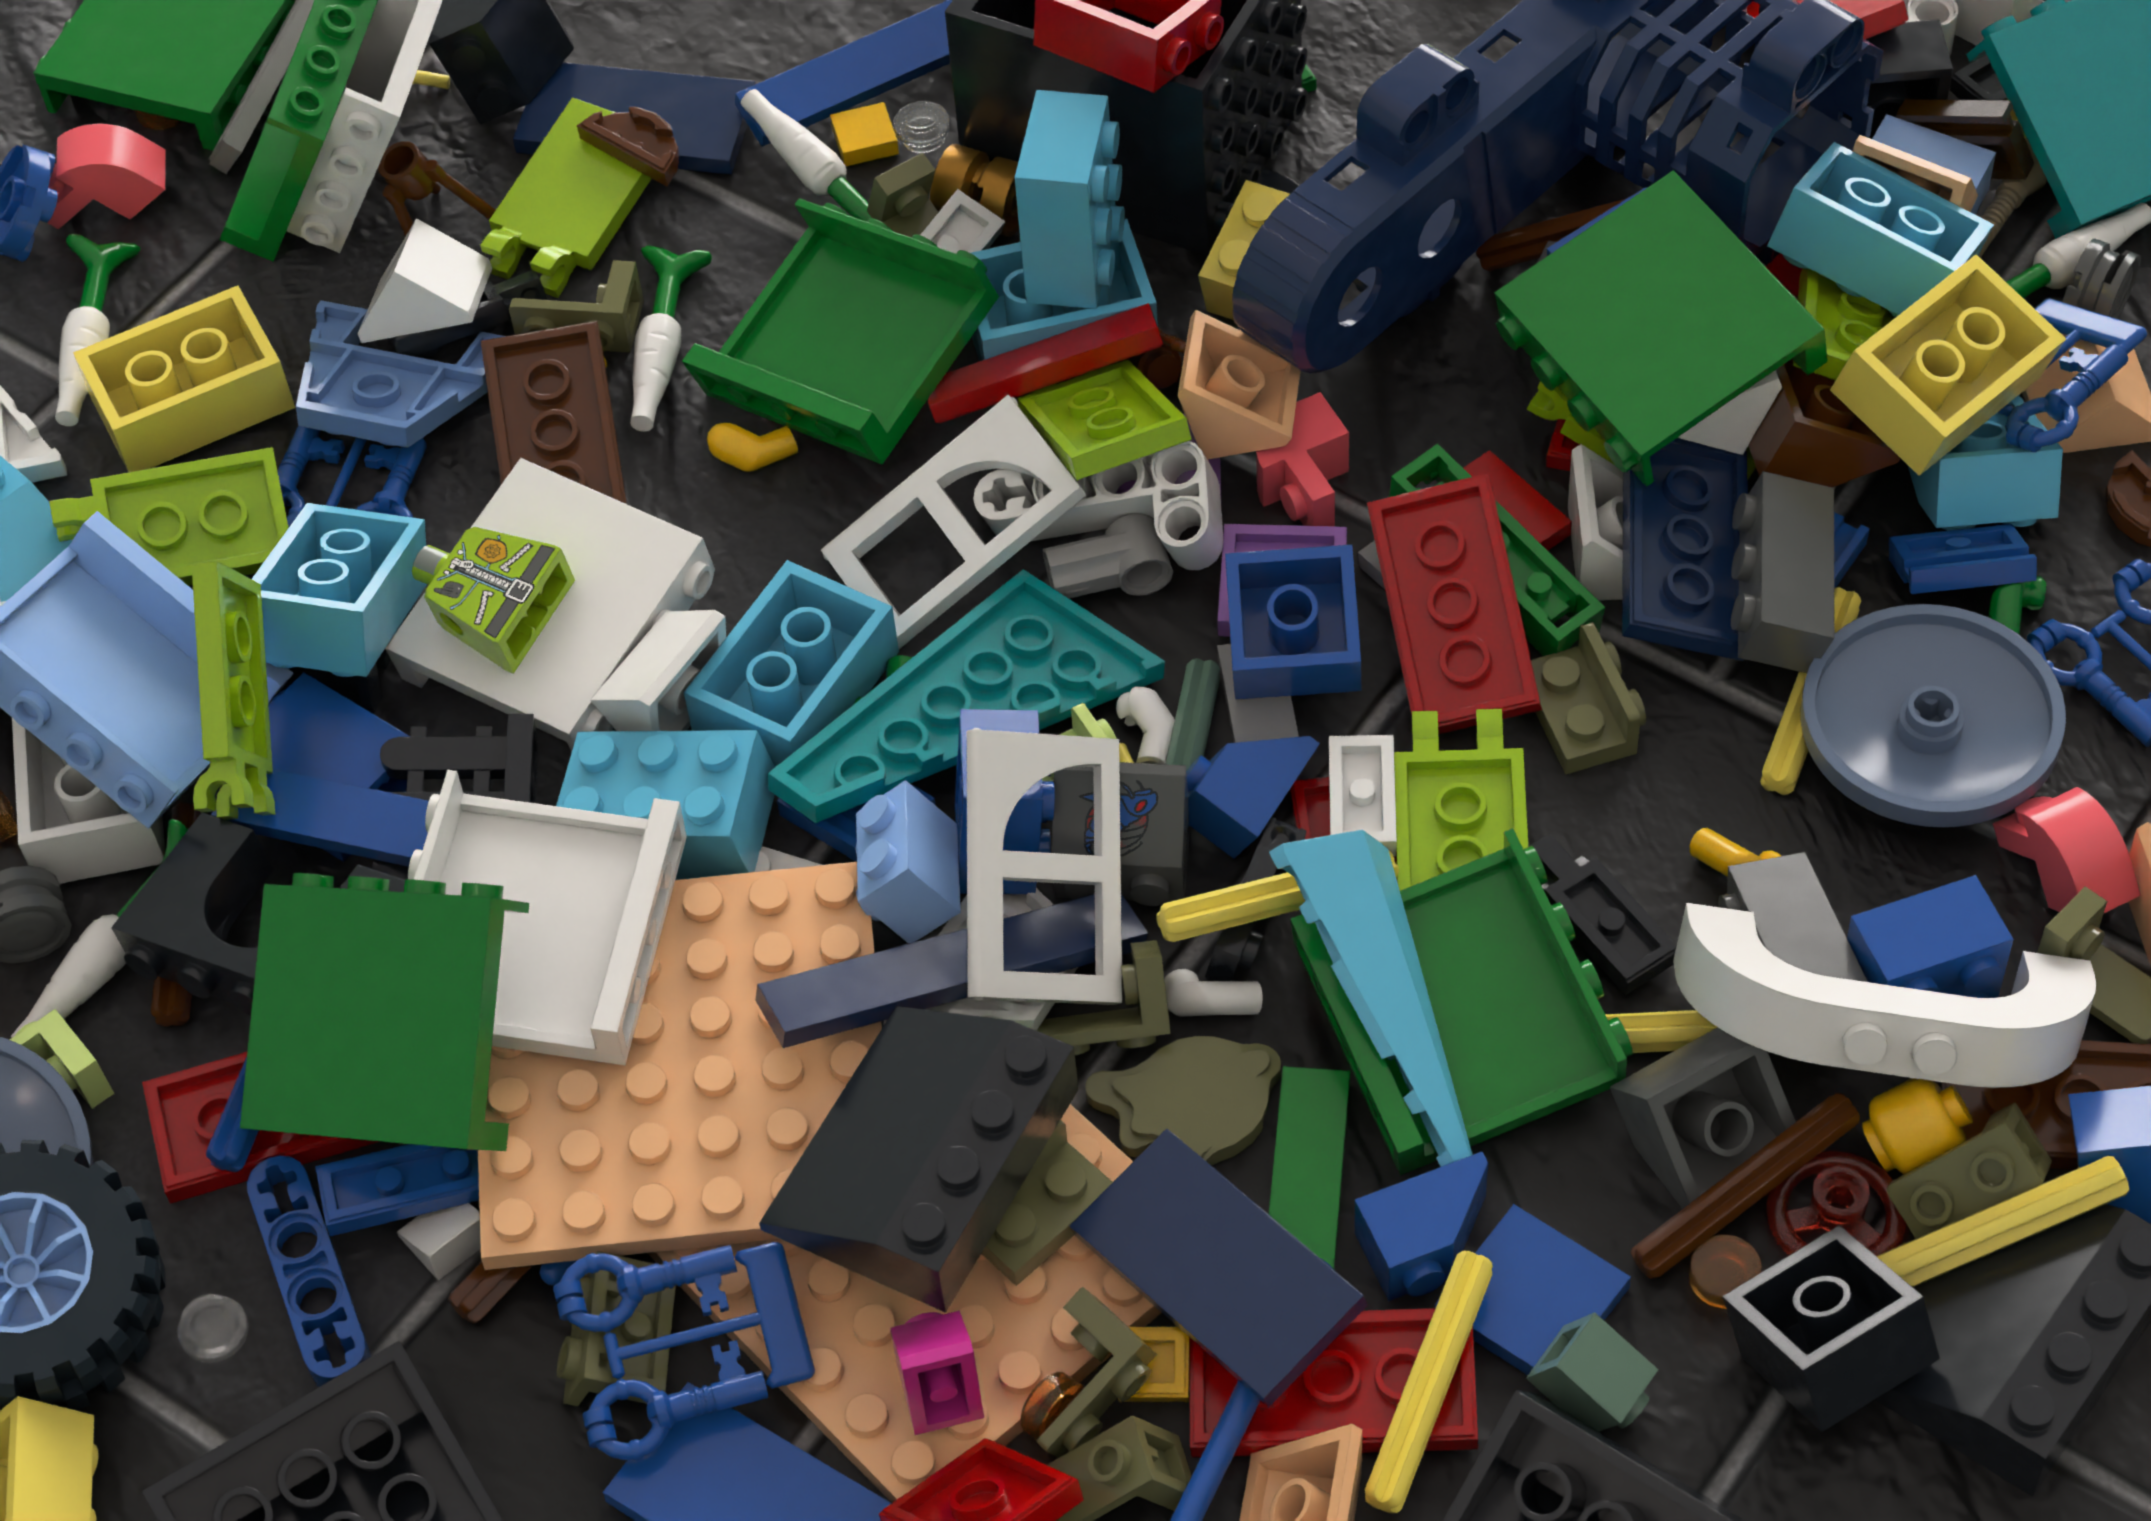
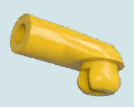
[707,423,798,472]
[1689,828,1781,877]

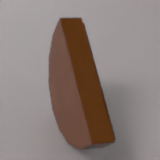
[577,107,679,187]
[2105,450,2151,547]

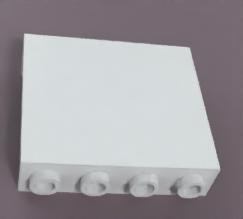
[287,0,443,253]
[385,458,715,752]
[408,770,687,1065]

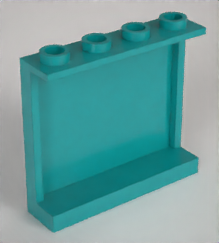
[1966,0,2151,239]

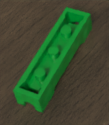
[1389,443,1605,656]

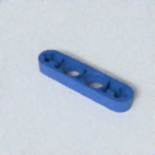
[247,1155,371,1387]

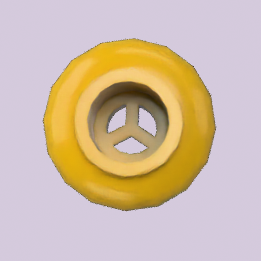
[1862,1078,1973,1175]

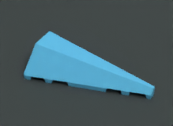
[1269,829,1473,1167]

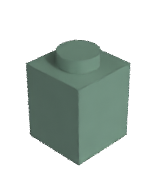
[1526,1312,1659,1432]

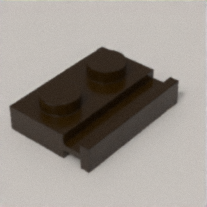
[1896,99,2034,180]

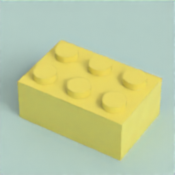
[1830,254,2066,476]
[73,285,296,472]

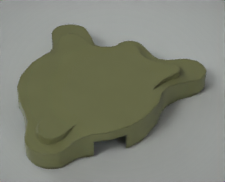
[1085,1036,1281,1166]

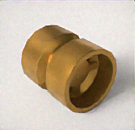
[930,144,1019,237]

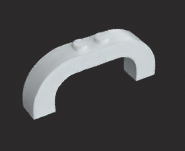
[1673,903,2096,1088]

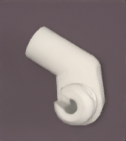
[1116,686,1175,764]
[1164,969,1263,1017]

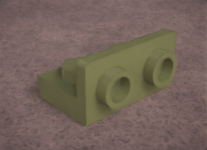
[1531,622,1646,775]
[981,1120,1113,1286]
[557,1251,675,1406]

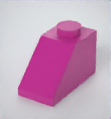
[890,1310,984,1435]

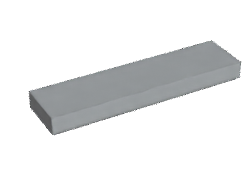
[209,0,314,174]

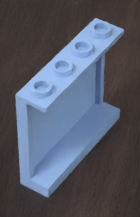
[0,511,294,829]

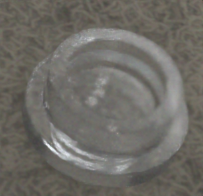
[893,101,950,153]
[178,1294,249,1363]

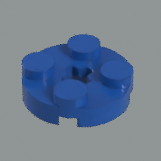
[0,144,58,262]

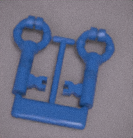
[1997,298,2147,452]
[277,426,427,527]
[2027,559,2151,747]
[553,1242,815,1461]

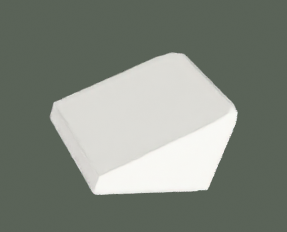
[397,1203,481,1281]

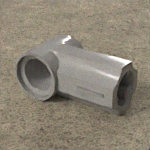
[1043,513,1173,599]

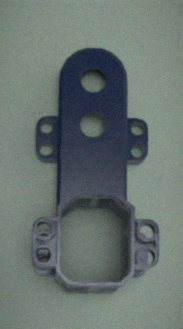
[1232,0,1883,374]

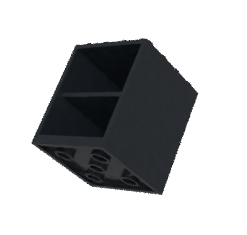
[945,0,1308,256]

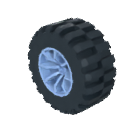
[0,1140,166,1411]

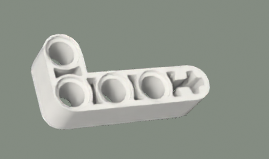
[973,441,1224,570]

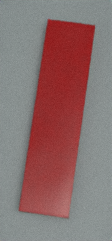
[928,303,1163,424]

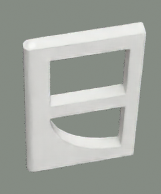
[821,395,1087,649]
[967,728,1122,1005]

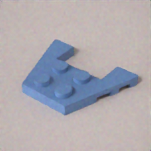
[296,300,505,448]

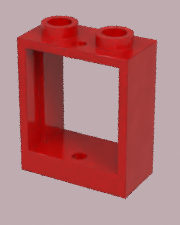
[1033,0,1224,93]

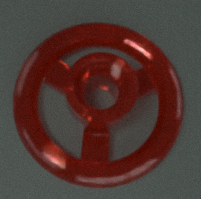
[1766,1151,1907,1256]

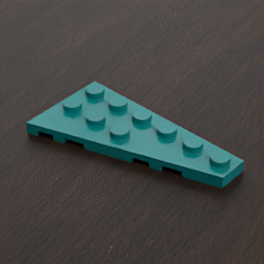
[768,569,1165,823]

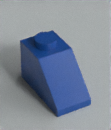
[1187,736,1320,859]
[1354,1152,1488,1301]

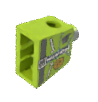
[412,527,575,674]

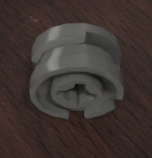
[2063,238,2141,319]
[0,866,72,964]

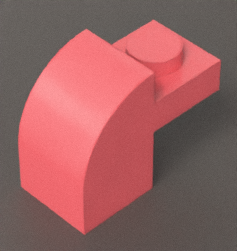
[47,124,166,229]
[1256,392,1349,526]
[1993,787,2141,913]

